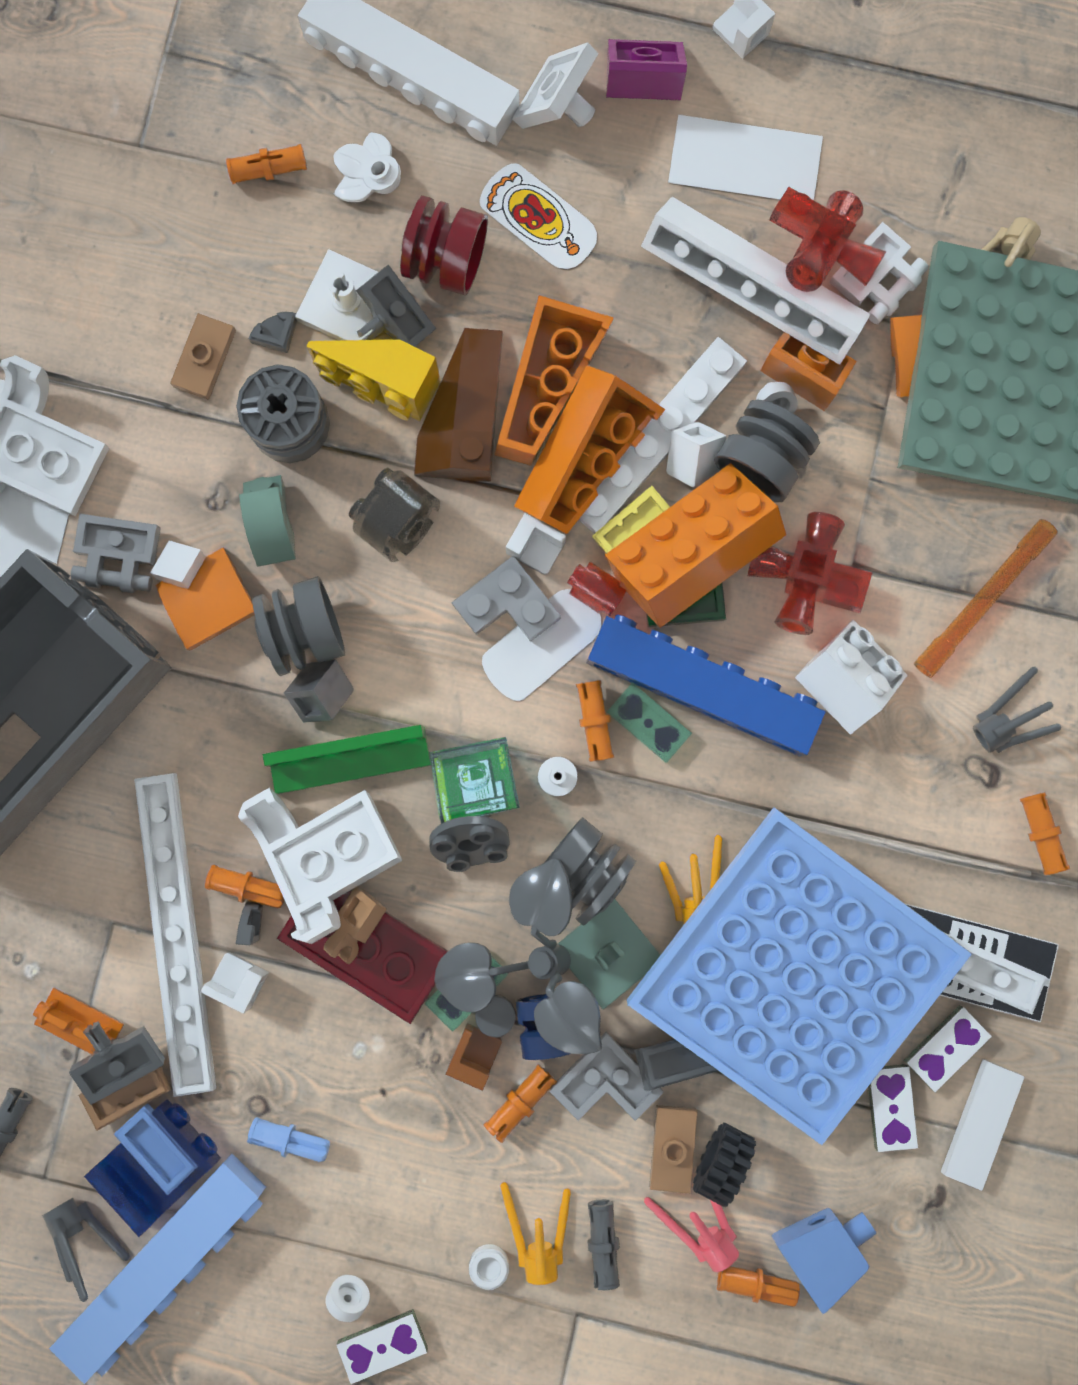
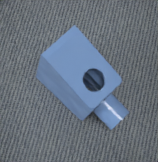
[771,1208,877,1314]

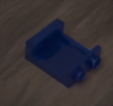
[84,1099,221,1237]

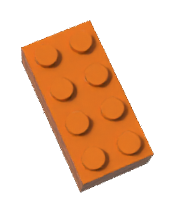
[605,463,787,628]

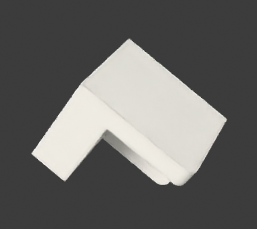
[713,0,775,59]
[666,422,726,488]
[506,513,566,575]
[201,952,269,1014]

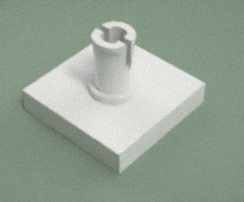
[512,42,599,129]
[295,249,378,340]

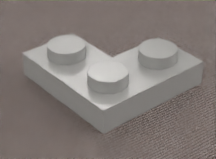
[452,556,561,642]
[550,1032,664,1121]

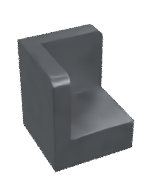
[284,660,354,723]

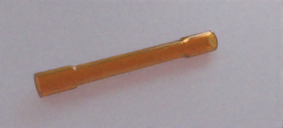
[914,519,1058,678]

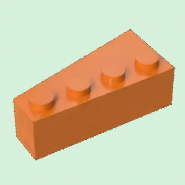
[494,295,614,466]
[514,365,666,534]

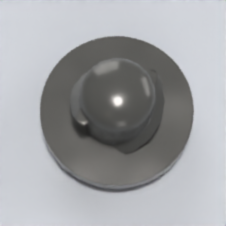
[429,814,510,872]

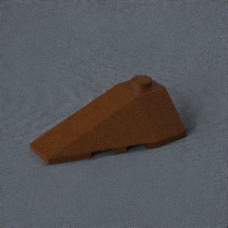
[414,328,503,482]

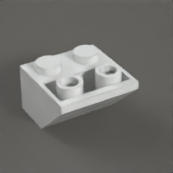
[795,620,907,735]

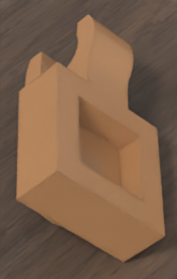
[324,887,387,964]

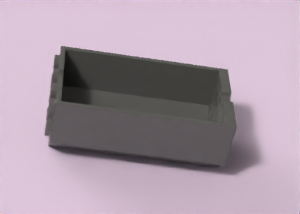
[0,549,172,856]

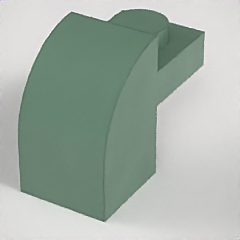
[239,475,296,567]

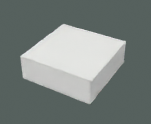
[150,540,206,589]

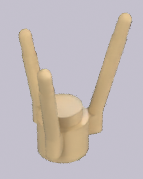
[981,217,1041,267]

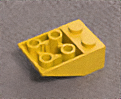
[306,339,441,421]

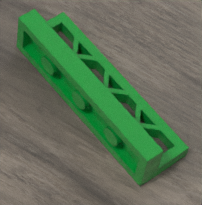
[262,725,432,794]

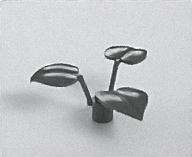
[435,859,602,1054]

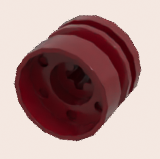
[400,195,488,296]

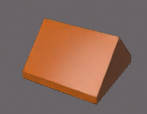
[760,332,857,411]

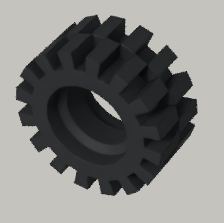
[693,1123,756,1207]

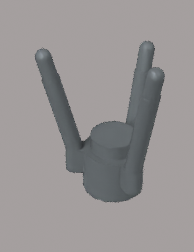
[973,667,1061,753]
[42,1198,130,1302]

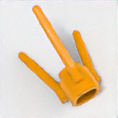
[659,835,722,925]
[500,1182,571,1285]

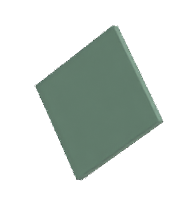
[557,899,660,1010]

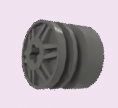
[236,364,330,463]
[714,399,820,502]
[252,576,345,676]
[544,817,636,926]

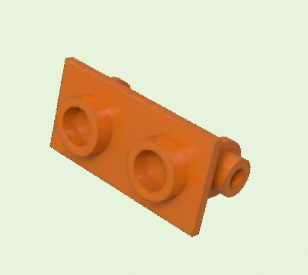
[33,988,124,1054]

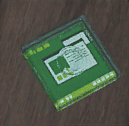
[429,737,520,824]

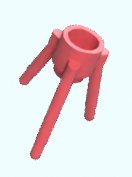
[644,1197,739,1272]

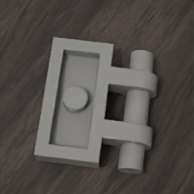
[71,514,161,593]

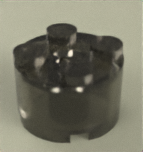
[349,467,440,562]

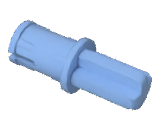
[247,1117,330,1162]

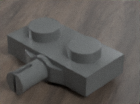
[356,264,436,347]
[69,1022,165,1105]

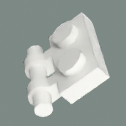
[829,222,929,324]

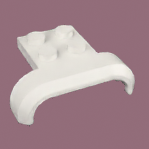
[0,355,109,516]
[238,788,402,944]

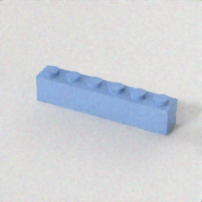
[49,1154,266,1384]

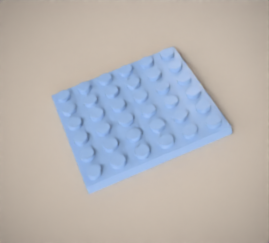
[627,807,972,1145]

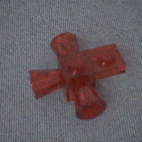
[769,187,886,292]
[747,512,872,635]

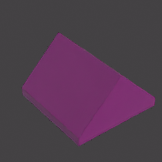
[606,39,687,100]

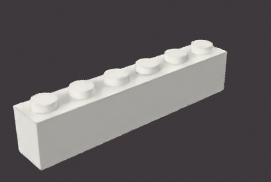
[298,0,519,146]
[641,197,871,365]

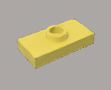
[592,486,670,554]

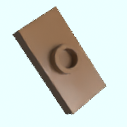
[170,313,236,400]
[78,1067,172,1131]
[649,1105,698,1194]

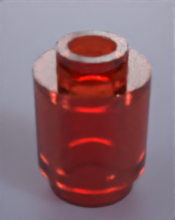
[567,561,627,616]

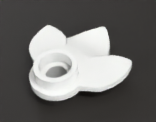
[334,132,401,202]

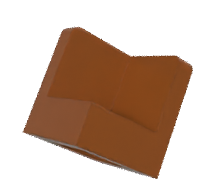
[445,1023,502,1091]

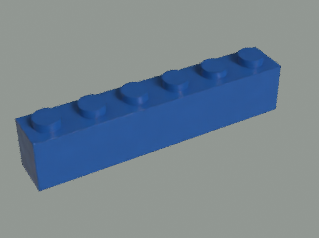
[586,614,826,757]

